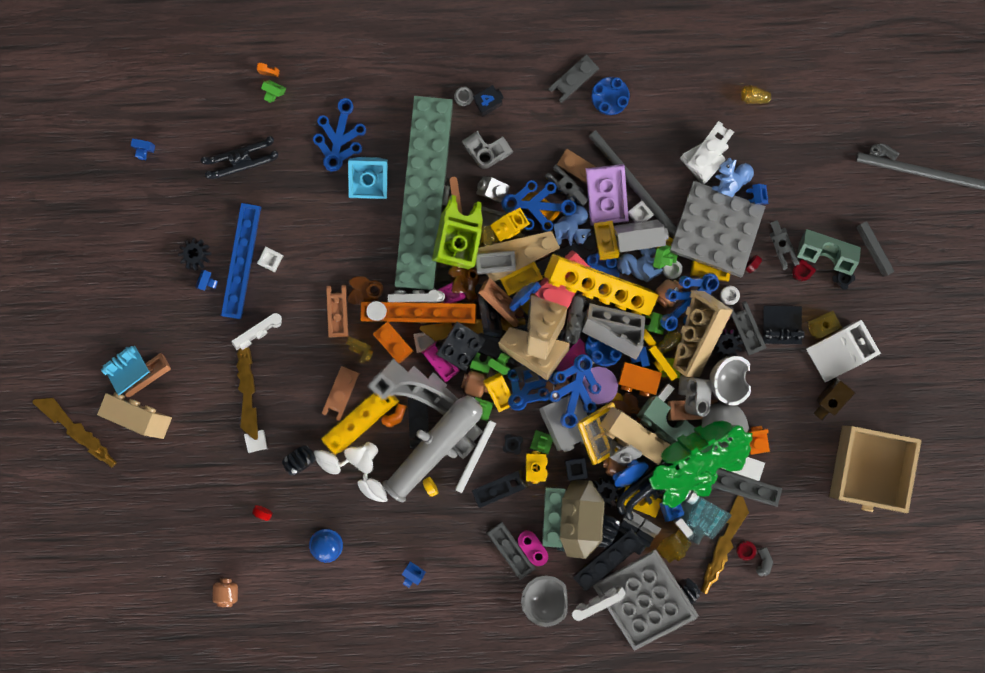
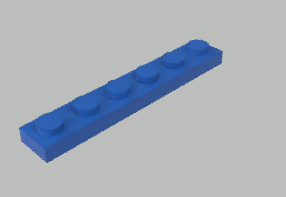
[221,203,261,319]

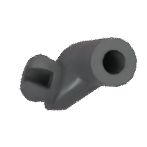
[870,144,899,160]
[756,547,773,576]

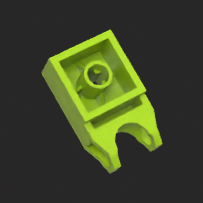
[432,195,483,269]

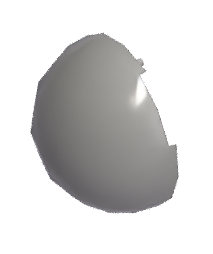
[710,356,751,405]
[701,402,749,450]
[521,575,568,627]

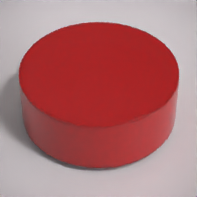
[252,505,273,521]

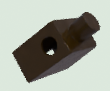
[813,377,855,421]

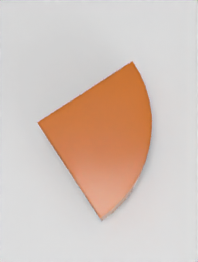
[257,63,279,77]

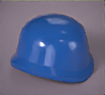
[309,529,343,563]

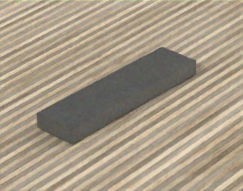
[711,469,782,507]

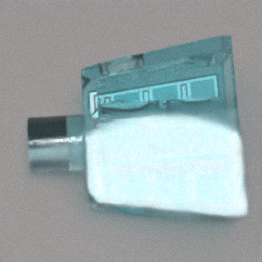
[687,496,732,545]

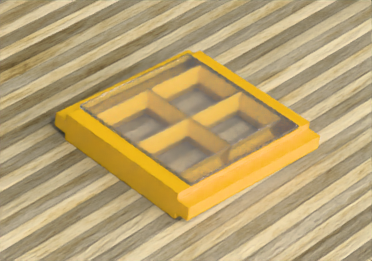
[577,402,619,465]

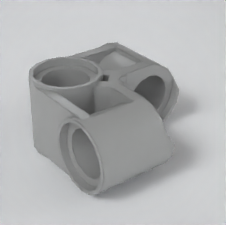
[462,131,513,169]
[678,375,712,417]

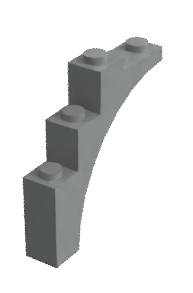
[369,359,458,415]

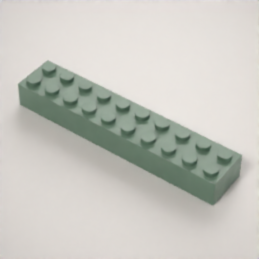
[395,96,453,292]

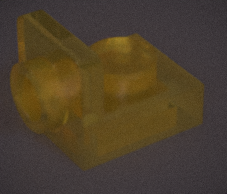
[481,226,501,246]
[346,337,373,364]

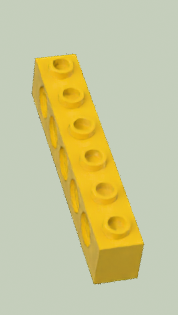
[544,254,659,316]

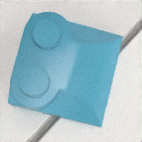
[348,157,388,199]

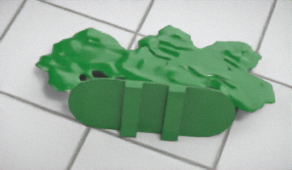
[649,421,753,508]

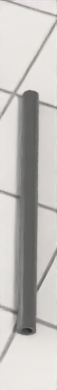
[589,130,677,238]
[856,152,985,190]

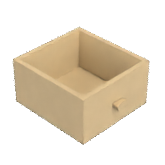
[829,426,921,513]

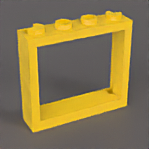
[321,393,399,454]

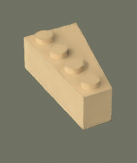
[477,231,560,283]
[673,290,733,377]

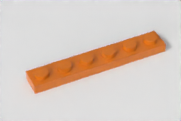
[361,302,476,324]

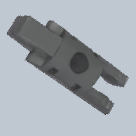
[544,165,588,207]
[769,220,800,270]
[565,294,586,344]

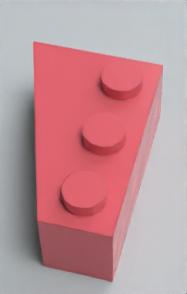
[534,250,589,309]

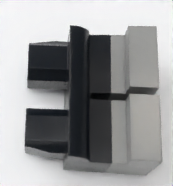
[615,511,661,555]

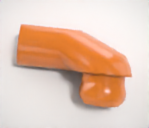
[381,403,407,427]

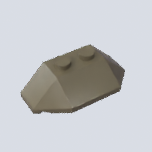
[560,480,604,559]

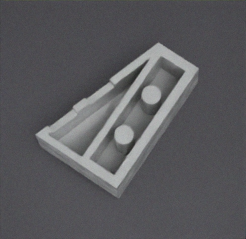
[582,303,645,360]

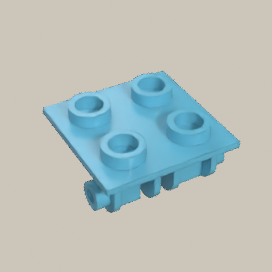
[101,346,149,395]

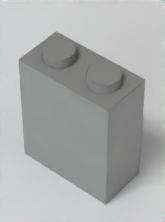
[614,219,669,252]
[539,394,596,452]

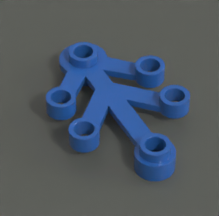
[313,98,366,172]
[501,180,576,232]
[660,273,719,331]
[548,354,601,428]
[508,363,561,411]

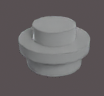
[454,87,473,106]

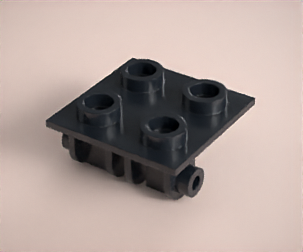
[763,306,804,345]
[435,321,486,371]

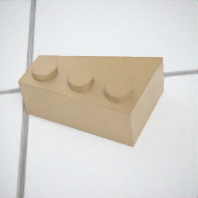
[527,295,568,360]
[499,327,569,381]
[97,392,172,439]
[600,407,670,465]

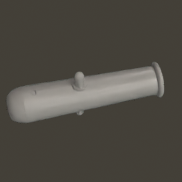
[382,395,483,503]

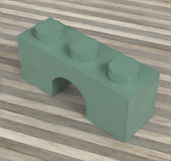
[797,229,861,276]
[636,396,695,445]
[542,487,565,548]

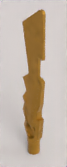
[420,317,525,342]
[237,347,258,440]
[33,398,117,468]
[700,495,749,594]

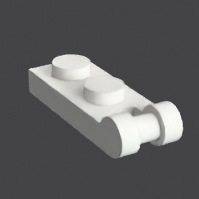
[687,121,734,176]
[388,290,445,303]
[232,313,282,350]
[572,587,626,621]

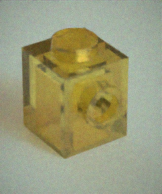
[808,311,842,338]
[657,529,691,563]

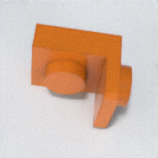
[748,426,770,455]

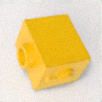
[490,208,530,242]
[526,451,548,484]

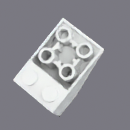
[806,320,881,382]

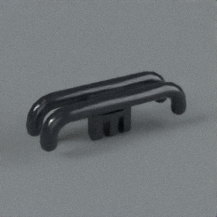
[200,136,279,179]
[616,461,680,520]

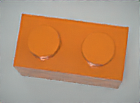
[373,321,414,364]
[618,362,662,398]

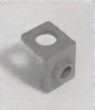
[610,440,642,466]

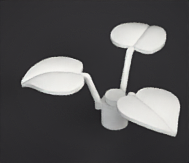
[314,442,388,502]

